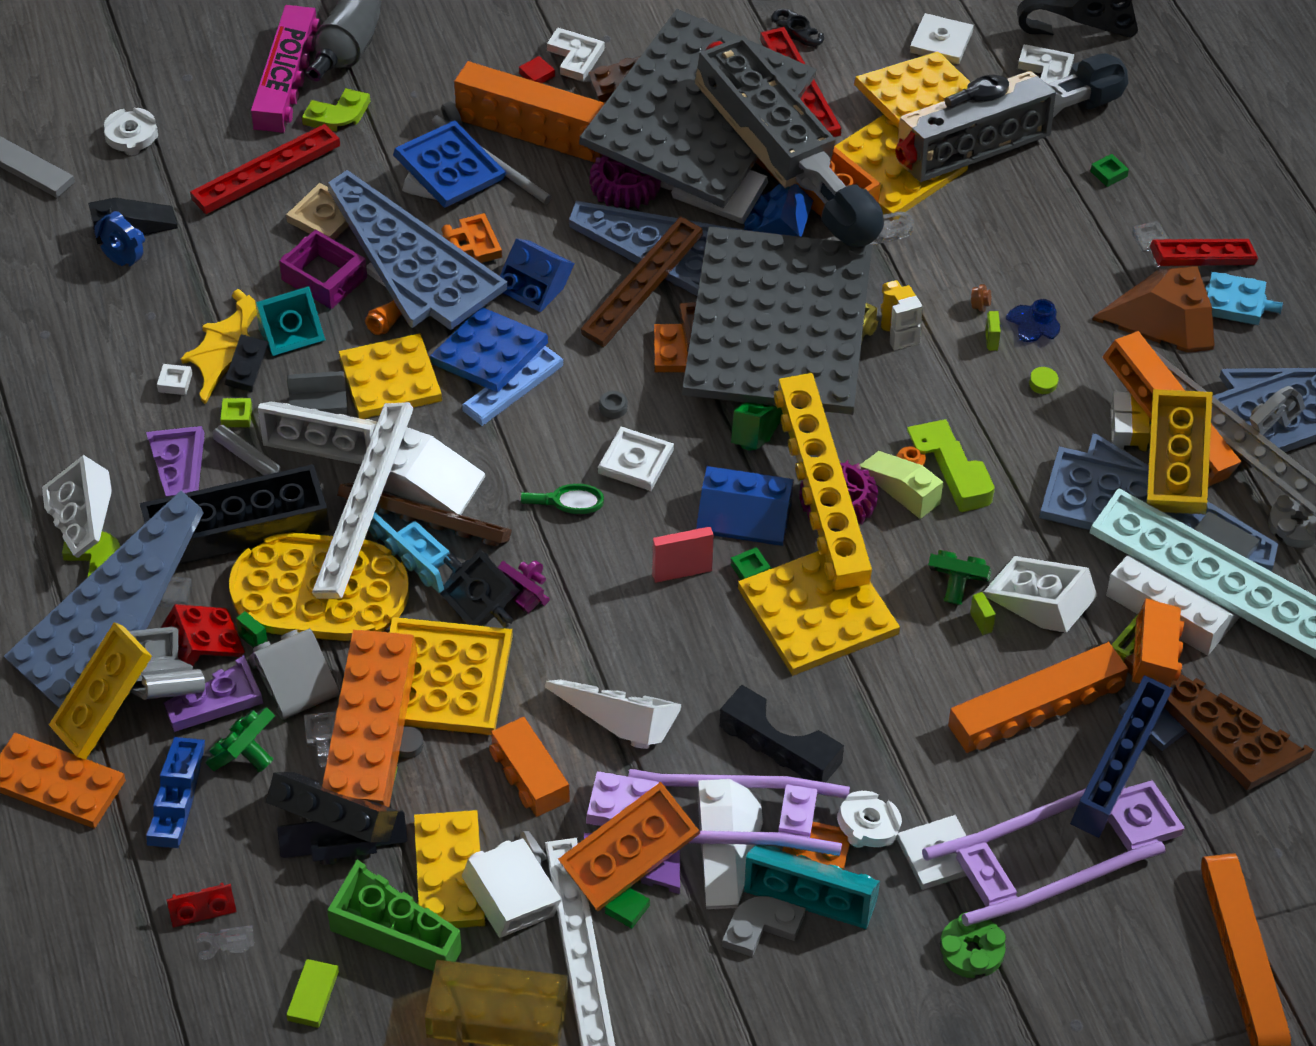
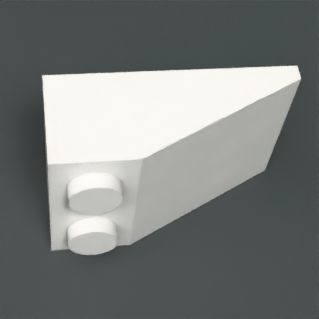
[383,427,485,515]
[983,556,1097,633]

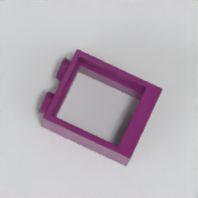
[279,229,367,309]

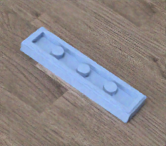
[462,346,563,426]

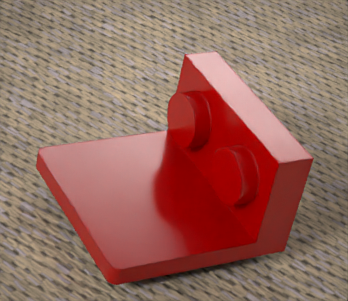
[160,604,245,666]

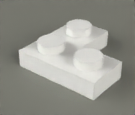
[547,28,605,82]
[1018,44,1074,83]

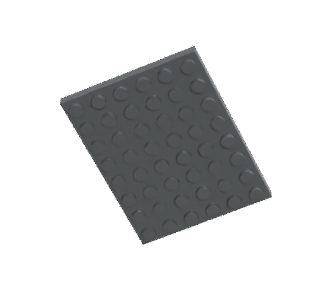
[579,9,817,208]
[682,227,872,415]

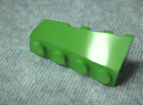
[327,859,462,976]

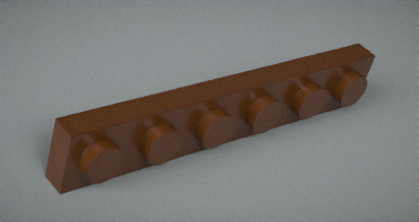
[581,216,703,348]
[337,482,512,546]

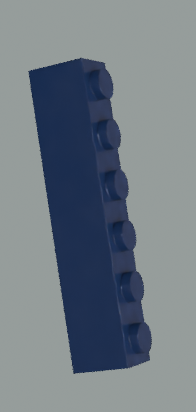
[1070,675,1173,838]

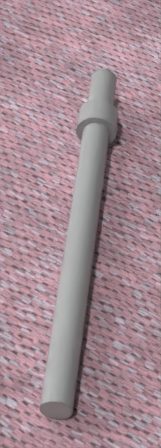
[431,115,552,205]

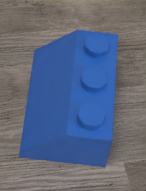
[696,466,794,546]

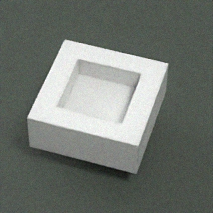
[157,364,192,395]

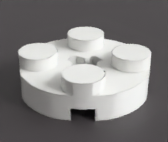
[104,108,158,156]
[837,791,902,848]

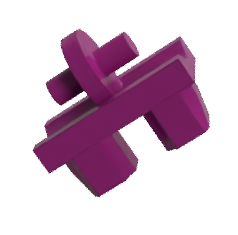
[498,561,550,613]

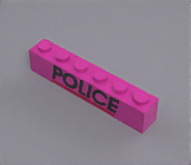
[251,5,320,133]

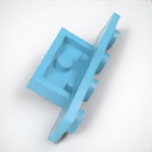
[368,512,451,593]

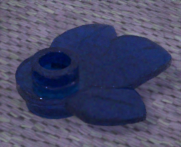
[1006,299,1061,342]

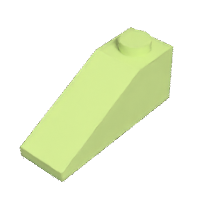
[860,451,943,519]

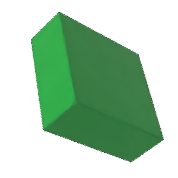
[1090,154,1129,187]
[730,547,771,580]
[236,611,268,648]
[605,888,650,929]

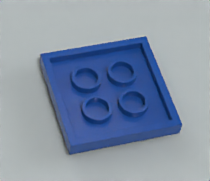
[393,120,506,208]
[430,307,548,393]

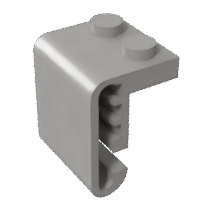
[129,627,205,700]
[248,628,340,720]

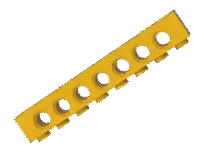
[774,373,872,591]

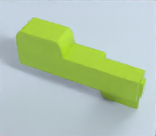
[907,419,995,512]

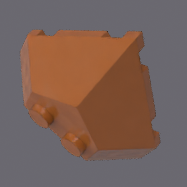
[1092,266,1215,352]

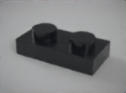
[225,334,268,392]

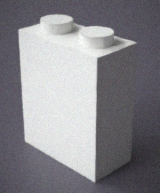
[462,838,562,938]

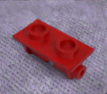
[166,882,237,928]

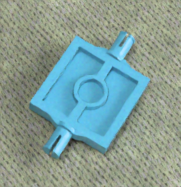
[1205,272,1283,325]

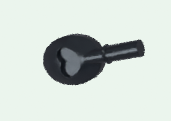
[944,74,1009,107]

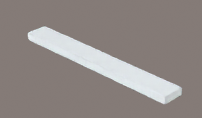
[312,402,414,599]
[545,838,615,1046]

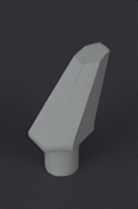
[519,831,547,866]

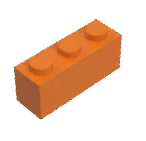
[1132,598,1184,687]
[489,717,570,817]

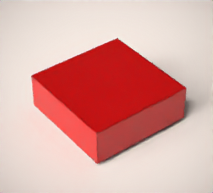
[519,56,555,83]

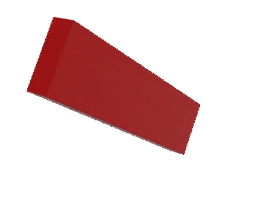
[1149,239,1258,266]

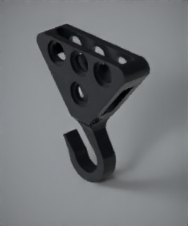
[1017,0,1138,37]

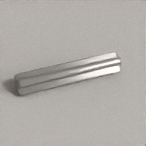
[212,425,281,475]

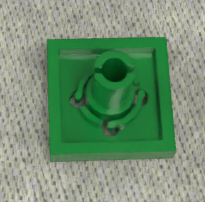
[928,550,991,605]
[205,707,275,773]

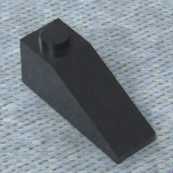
[88,197,178,244]

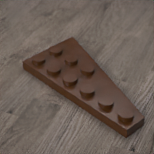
[1124,654,1315,791]

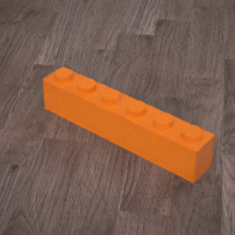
[1102,331,1241,487]
[948,642,1129,753]

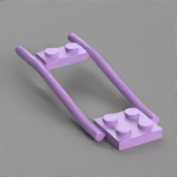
[586,769,850,856]
[922,780,1185,926]

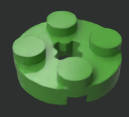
[940,912,1006,978]

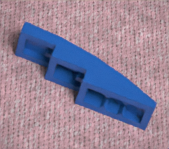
[146,737,205,848]

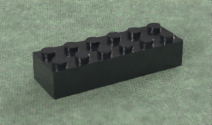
[140,464,330,565]

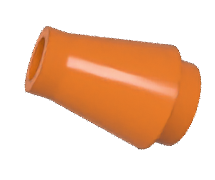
[365,300,402,335]

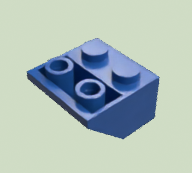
[744,184,813,237]
[500,238,575,312]

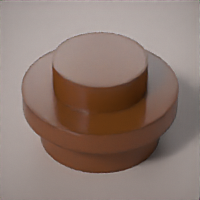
[971,284,991,312]

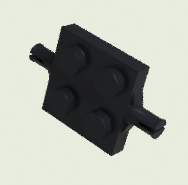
[440,549,520,628]

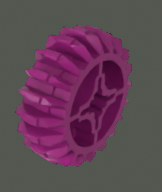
[589,155,661,210]
[799,460,878,525]

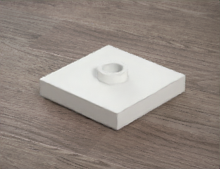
[910,13,974,64]
[598,427,674,491]
[897,815,967,890]

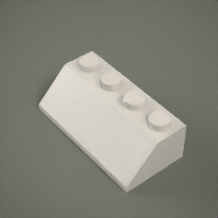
[258,401,377,464]
[1106,555,1240,656]

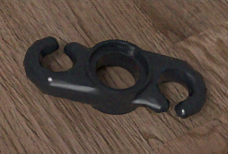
[771,9,825,47]

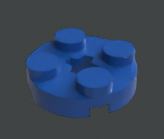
[95,211,145,266]

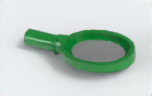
[521,484,604,514]

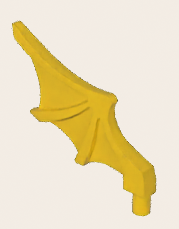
[181,289,257,404]

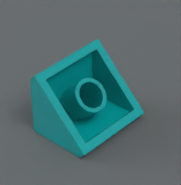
[255,286,325,356]

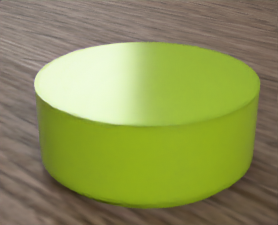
[1029,367,1059,394]

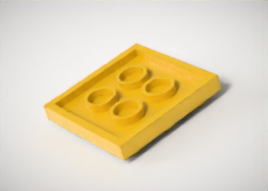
[339,333,442,419]

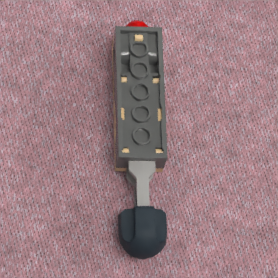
[695,35,884,247]
[895,53,1128,182]

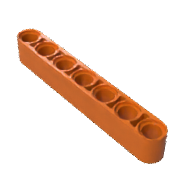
[1201,853,1291,1046]

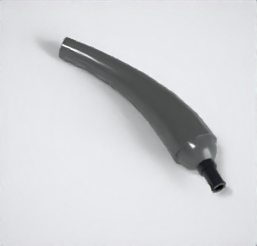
[306,0,381,81]

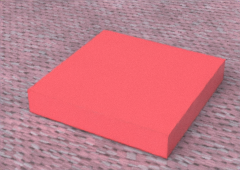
[652,527,714,583]

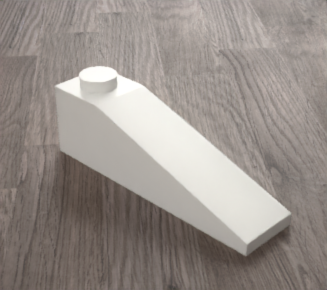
[42,455,112,558]
[545,679,681,749]
[697,779,763,909]

